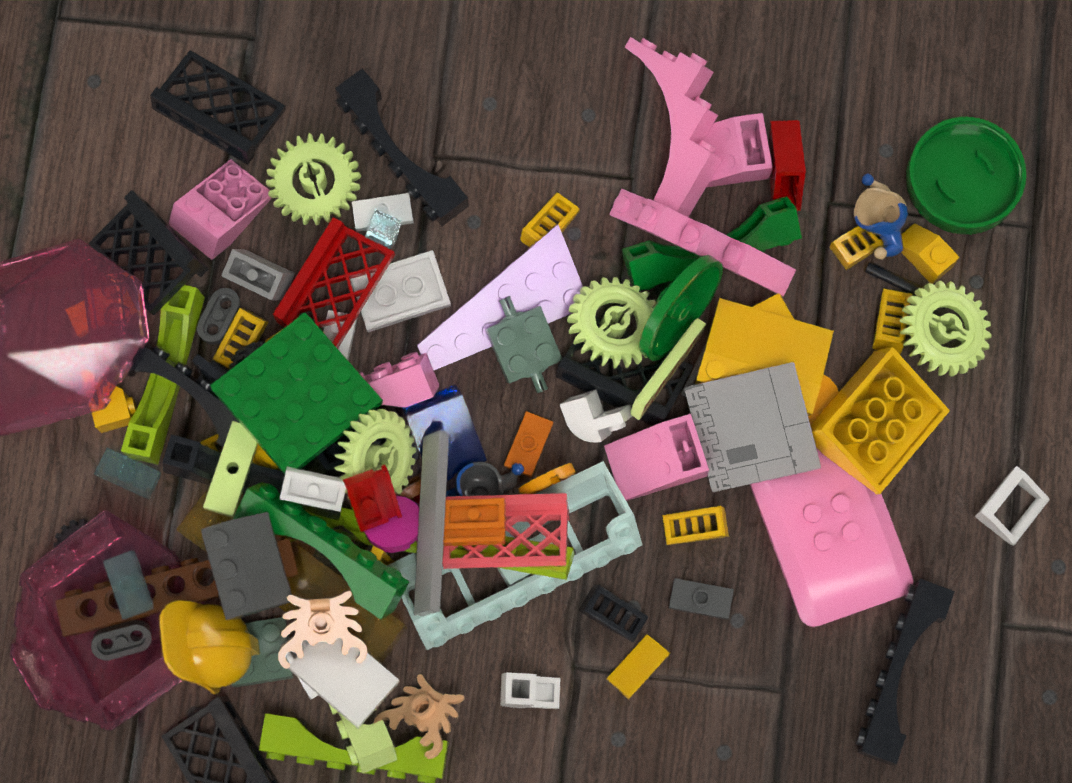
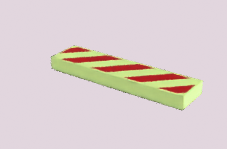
[630,318,706,420]

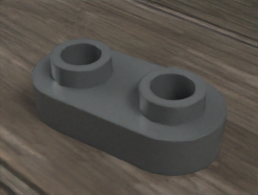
[197,288,241,345]
[91,620,152,661]

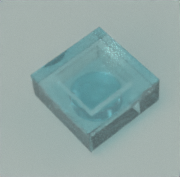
[365,209,402,249]

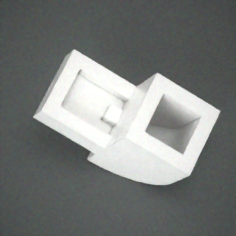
[560,390,632,443]
[500,672,560,709]

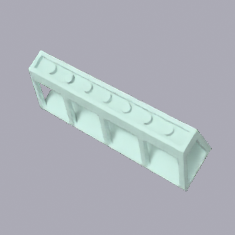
[387,461,642,650]

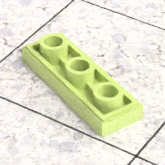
[203,421,258,518]

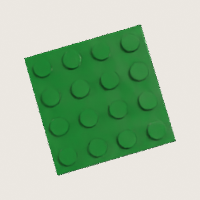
[210,312,383,474]

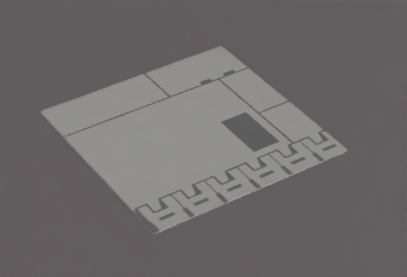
[684,362,821,492]

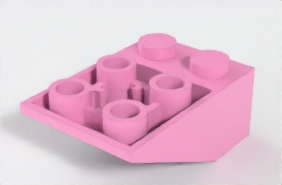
[704,113,772,188]
[168,159,272,260]
[359,352,439,408]
[604,414,709,501]

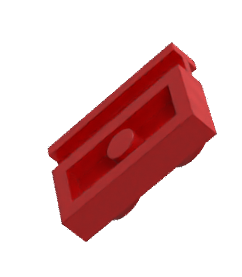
[343,465,402,532]

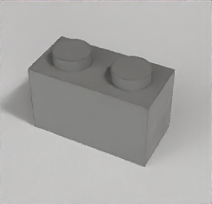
[221,249,295,301]

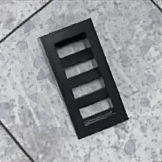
[579,585,648,643]

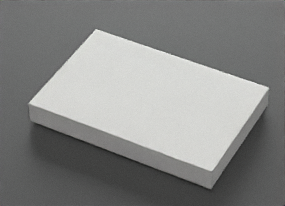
[351,250,451,332]
[288,638,399,729]

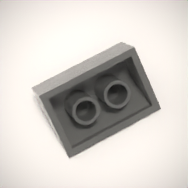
[201,512,292,620]

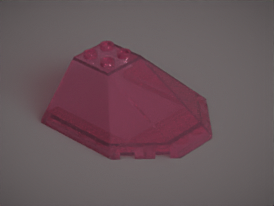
[0,239,149,436]
[10,510,205,731]

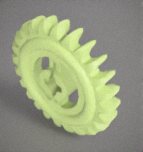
[266,133,361,225]
[567,277,658,369]
[899,281,992,376]
[335,409,416,499]

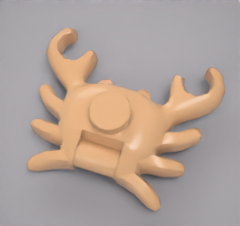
[278,591,367,669]
[374,674,465,759]

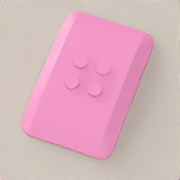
[749,447,913,627]

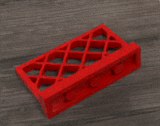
[273,217,396,349]

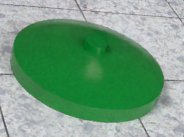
[639,255,723,361]

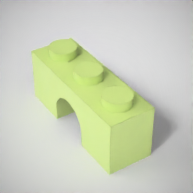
[328,703,398,773]

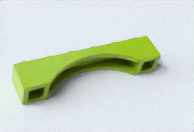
[121,285,205,465]
[259,713,449,783]

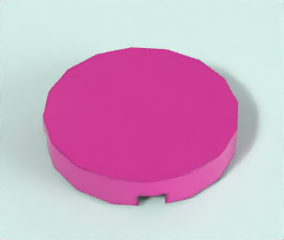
[364,496,419,553]

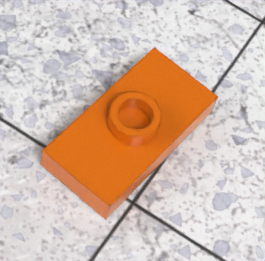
[504,411,554,478]

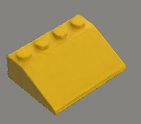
[695,298,834,416]
[810,347,950,495]

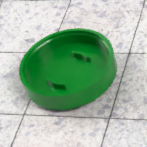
[906,117,1026,235]

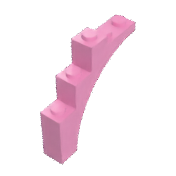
[625,37,723,217]
[609,188,796,296]

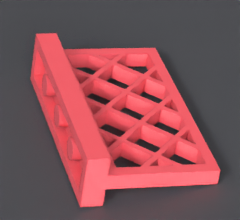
[442,493,569,569]

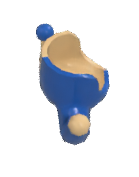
[854,174,908,260]

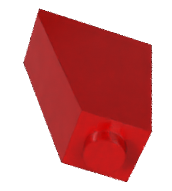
[768,120,806,211]

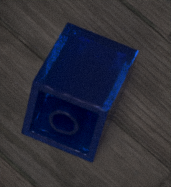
[401,384,487,481]

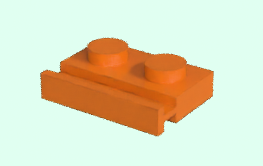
[443,498,506,546]

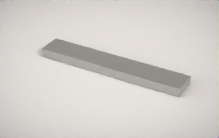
[414,430,449,616]

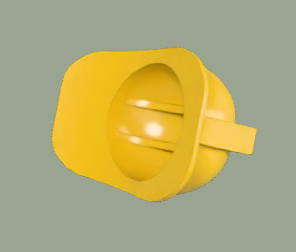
[160,601,260,694]

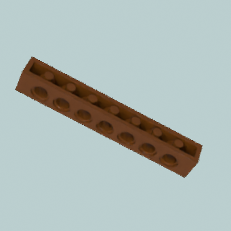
[55,535,304,637]

